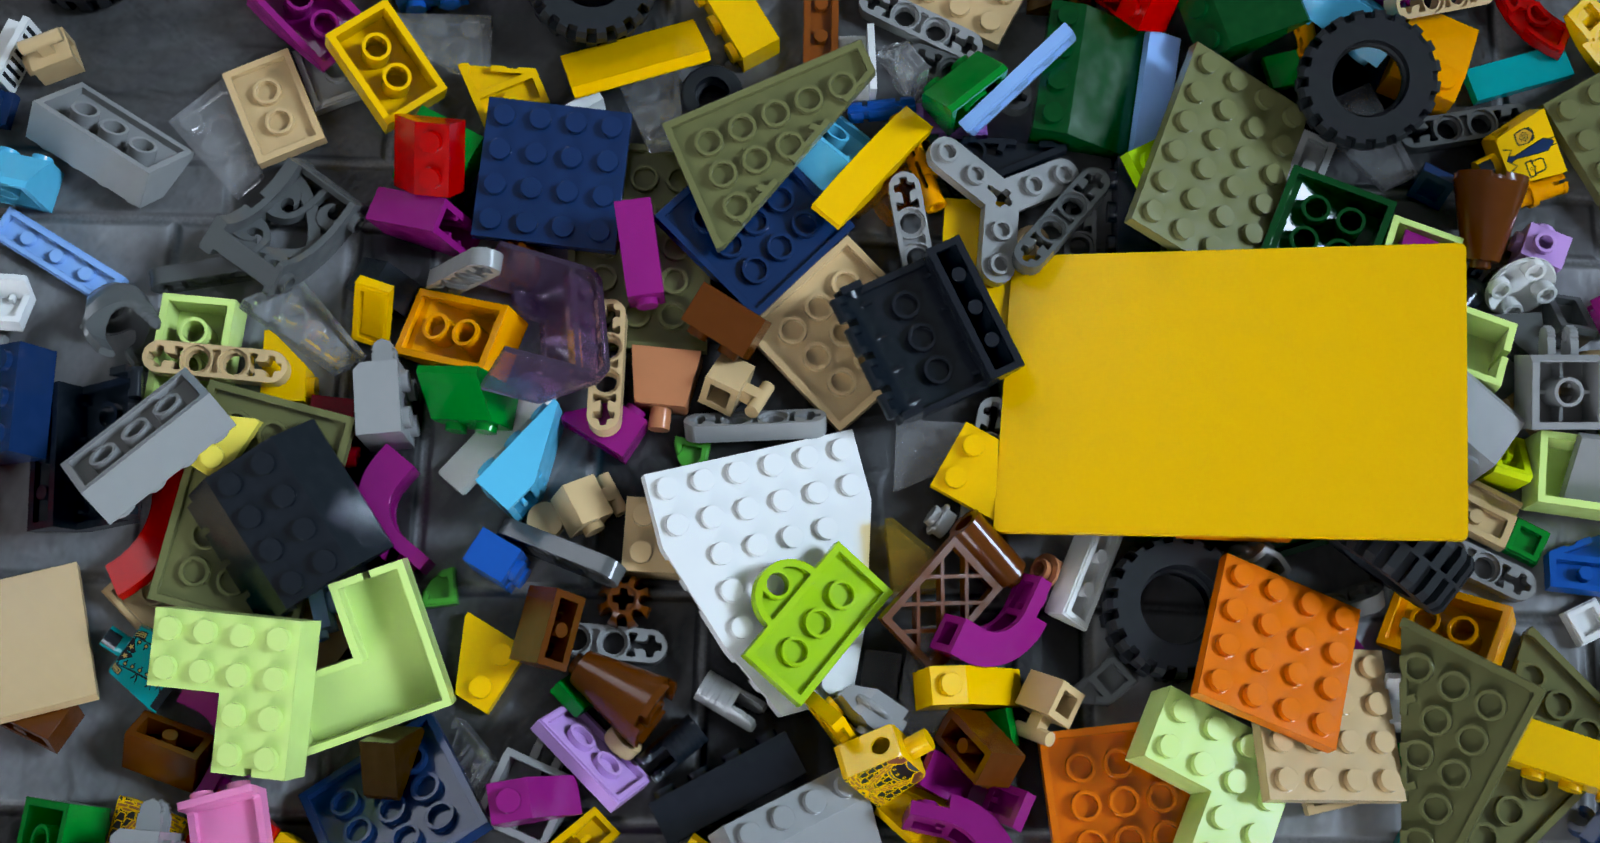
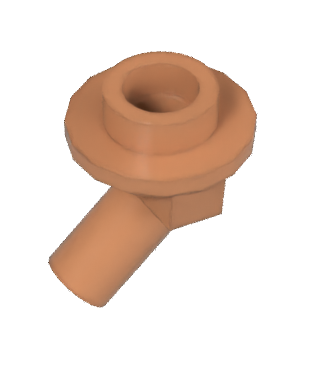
[1030,553,1063,591]

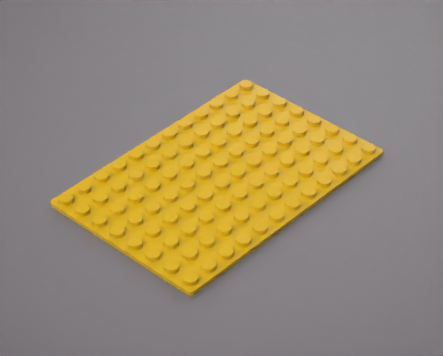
[993,243,1468,542]

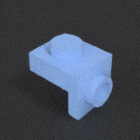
[308,586,339,643]

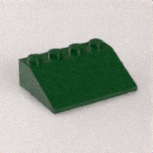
[1027,0,1146,159]
[1178,0,1311,63]
[1261,164,1398,249]

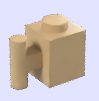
[17,27,85,86]
[698,353,775,418]
[550,472,626,538]
[1015,669,1085,747]

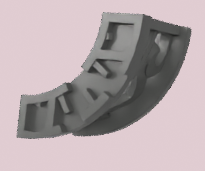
[198,157,369,296]

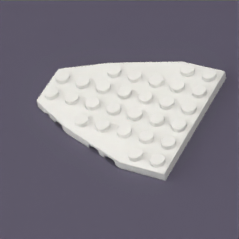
[641,429,871,718]

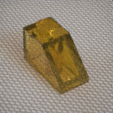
[883,518,936,598]

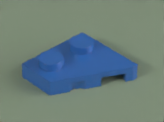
[1543,535,1600,597]

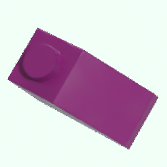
[561,401,648,465]

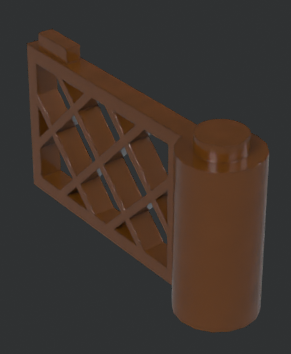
[877,509,1026,668]

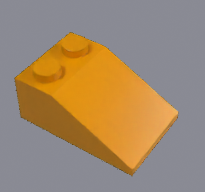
[1376,13,1479,116]
[395,288,528,380]
[1376,592,1516,666]

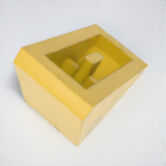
[550,806,621,843]

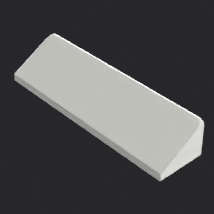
[438,368,565,495]
[1044,535,1124,631]

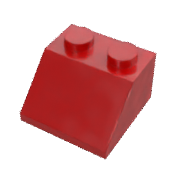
[394,113,466,198]

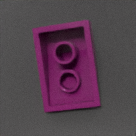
[246,0,362,73]

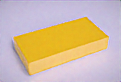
[351,275,395,346]

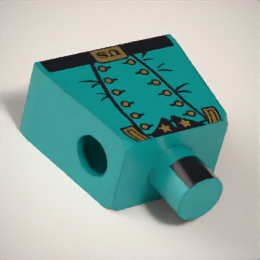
[99,624,173,713]

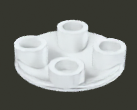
[1485,257,1558,314]

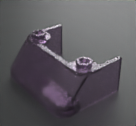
[480,241,610,404]

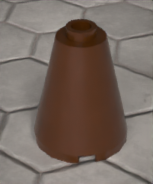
[1453,169,1529,270]
[568,650,677,748]

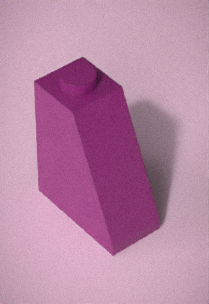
[365,186,480,257]
[614,197,666,310]
[486,775,583,828]

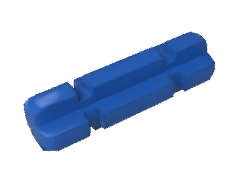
[847,96,916,124]

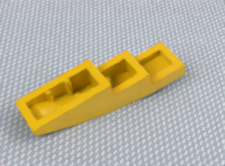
[811,106,933,230]

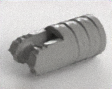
[693,669,768,732]

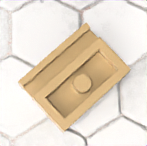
[1468,480,1523,552]

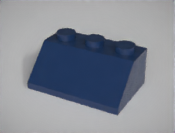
[0,341,57,466]

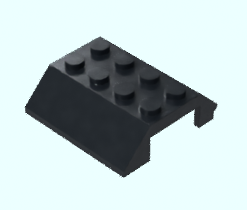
[829,235,1025,426]
[27,364,145,532]
[187,419,394,617]

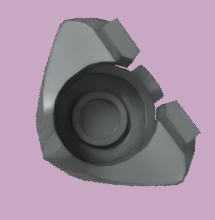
[79,282,161,373]

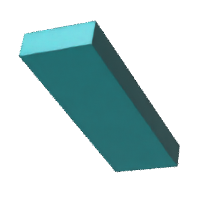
[1464,49,1575,106]

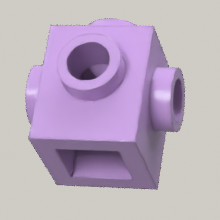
[1507,222,1573,274]

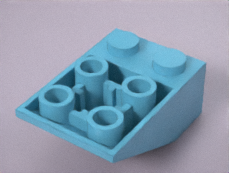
[475,399,564,522]

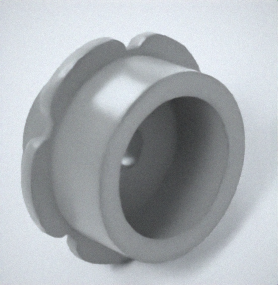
[923,504,957,539]

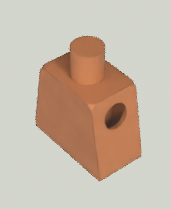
[631,344,703,433]

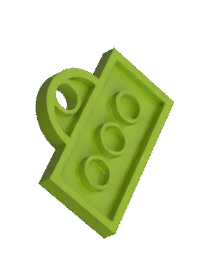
[741,541,894,707]

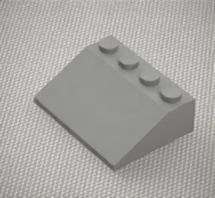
[708,767,882,843]

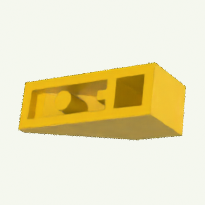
[912,665,1021,711]

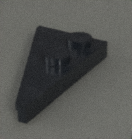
[926,134,1068,198]

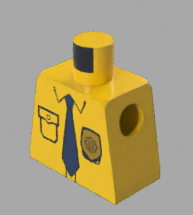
[1471,108,1567,182]

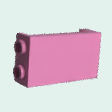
[176,780,273,843]

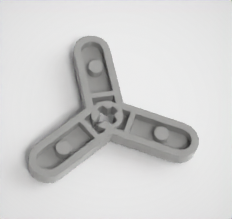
[926,136,1079,287]

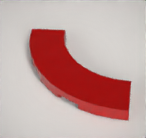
[1494,0,1570,61]
[105,469,184,600]

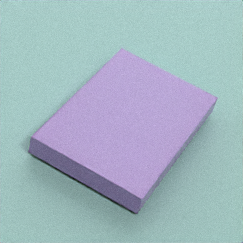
[530,705,651,813]

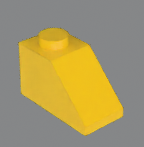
[260,330,319,406]

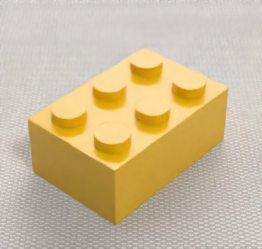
[325,0,448,134]

